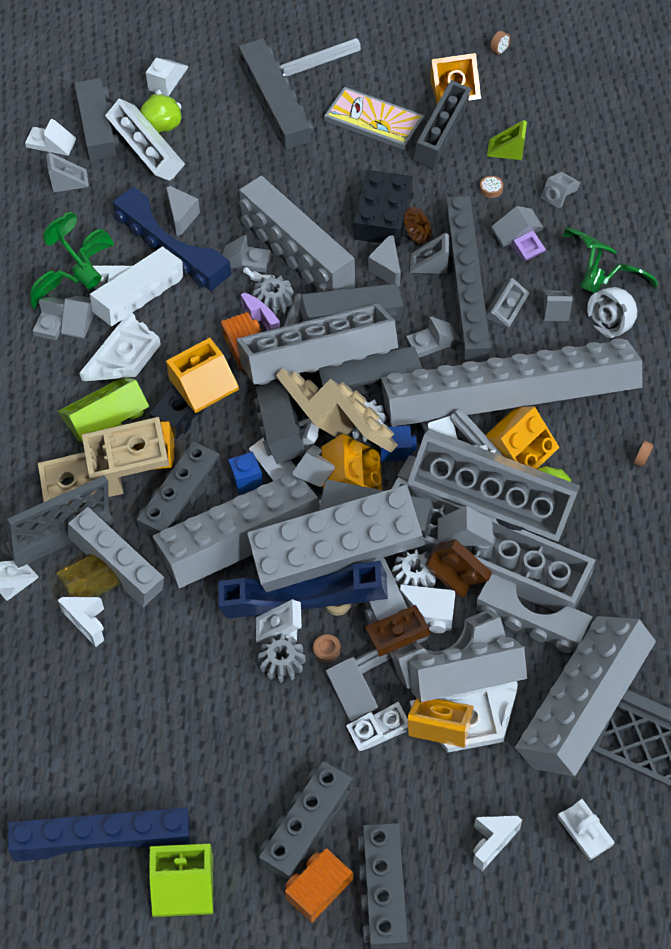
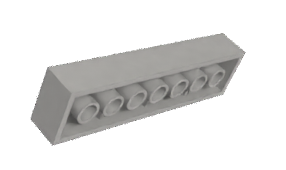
[392,477,596,612]

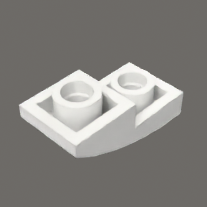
[249,438,296,481]
[346,702,408,751]

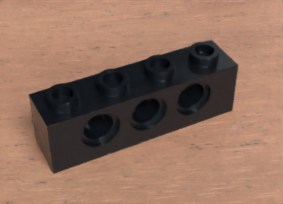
[150,349,234,439]

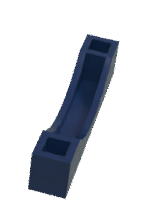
[113,186,231,291]
[218,561,388,619]
[8,807,191,862]

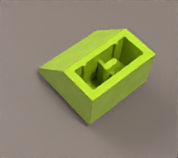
[149,844,213,917]

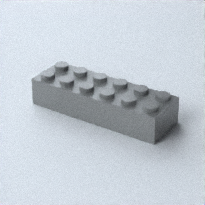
[239,176,355,292]
[236,303,398,385]
[407,429,580,542]
[152,473,320,588]
[247,485,425,592]
[515,616,656,777]

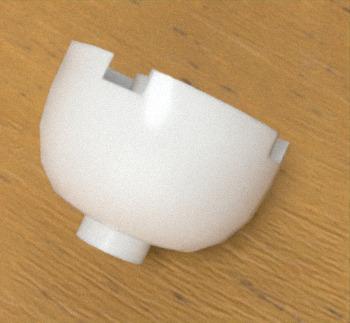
[587,287,637,338]

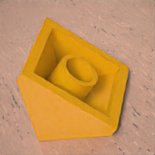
[430,53,481,104]
[408,698,474,748]

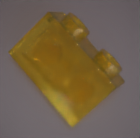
[56,554,121,597]

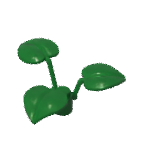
[30,212,114,310]
[563,227,658,294]

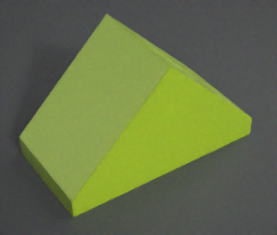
[487,120,527,160]

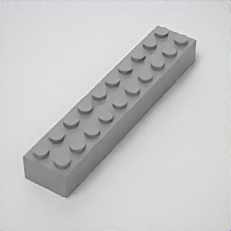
[381,339,642,427]

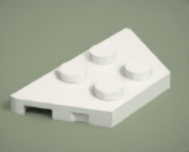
[79,313,161,381]
[410,681,518,753]

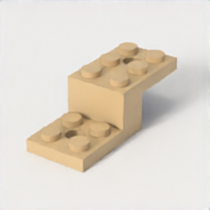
[276,368,398,452]
[38,417,169,506]

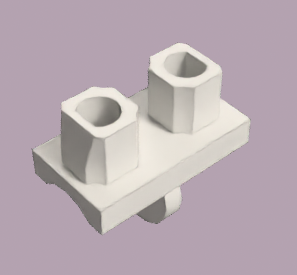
[558,799,614,861]

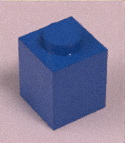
[380,425,417,462]
[228,452,263,495]

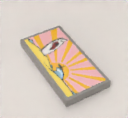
[324,87,425,150]

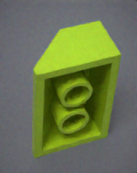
[57,378,149,443]

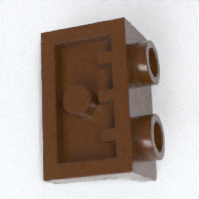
[425,539,492,598]
[365,605,431,657]

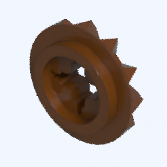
[404,206,433,244]

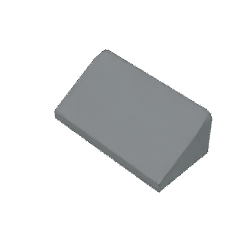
[486,278,530,327]
[326,657,378,722]

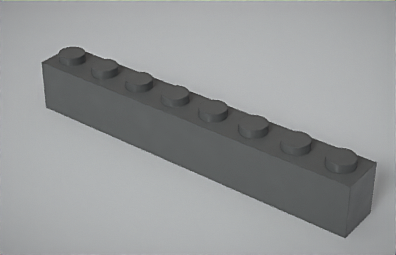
[446,196,490,363]

